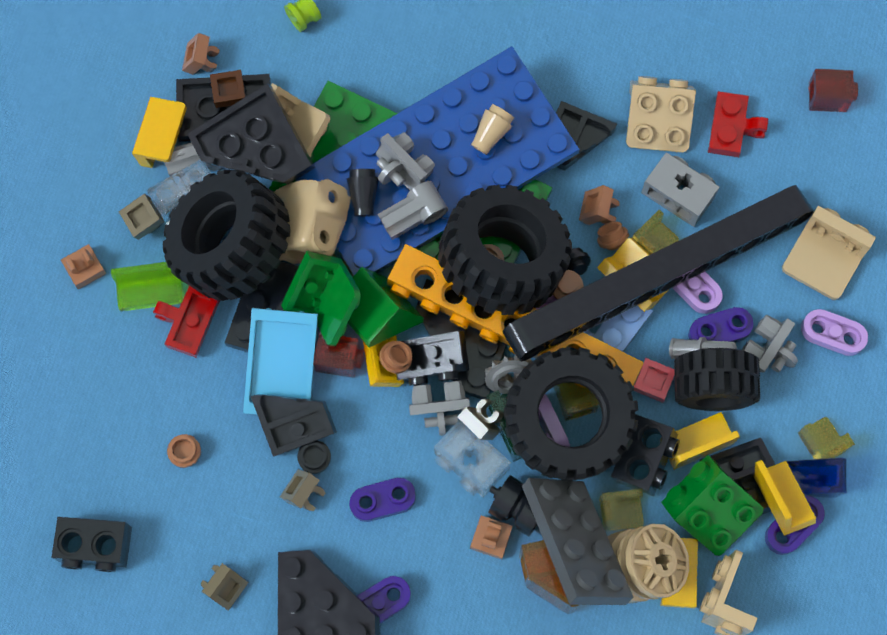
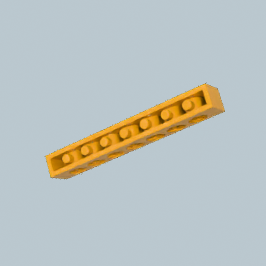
[387,244,644,388]

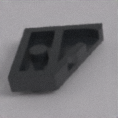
[556,101,617,171]
[251,394,337,457]

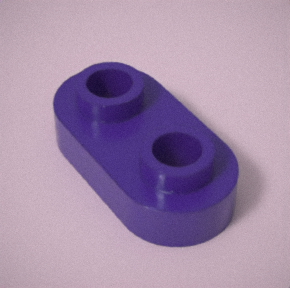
[688,307,753,343]
[349,478,416,522]
[765,496,825,555]
[357,576,411,624]

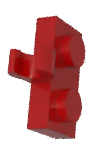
[708,91,769,158]
[153,286,220,358]

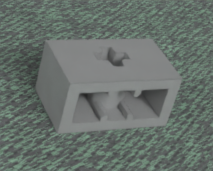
[641,152,720,227]

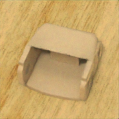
[274,179,351,264]

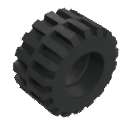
[674,348,760,411]

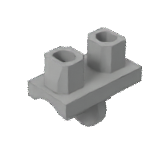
[376,132,435,191]
[742,315,798,372]
[409,380,470,436]

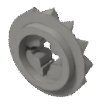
[485,355,531,394]

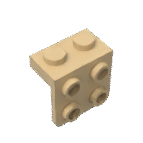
[626,76,696,152]
[271,83,330,157]
[782,206,876,300]
[699,550,758,635]

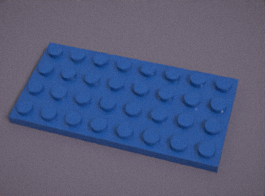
[296,46,580,275]

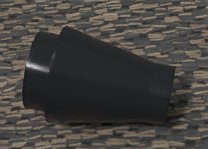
[346,169,378,217]

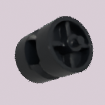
[488,475,537,537]

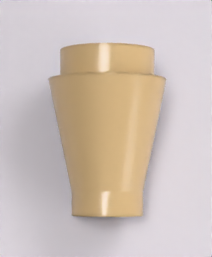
[471,104,514,155]

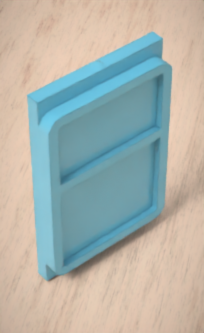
[243,308,318,415]

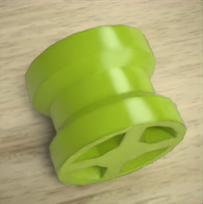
[284,0,322,32]

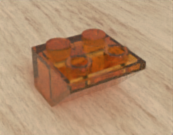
[519,540,579,614]

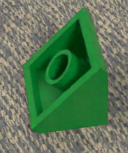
[348,267,424,348]

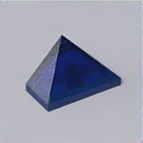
[786,458,847,498]

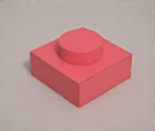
[633,358,675,403]

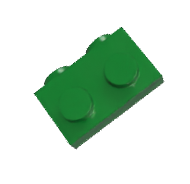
[281,251,361,346]
[661,455,763,556]

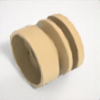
[607,524,689,603]

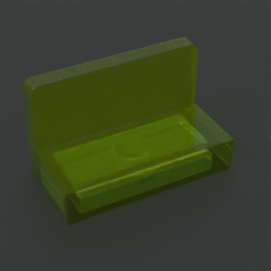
[111,262,184,312]

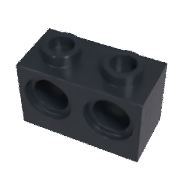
[611,414,680,496]
[51,517,132,572]

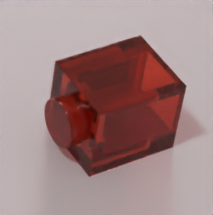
[808,69,858,112]
[313,332,365,378]

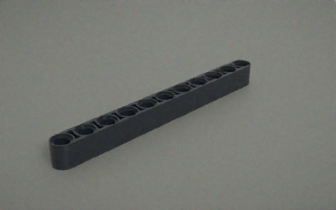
[502,185,814,362]

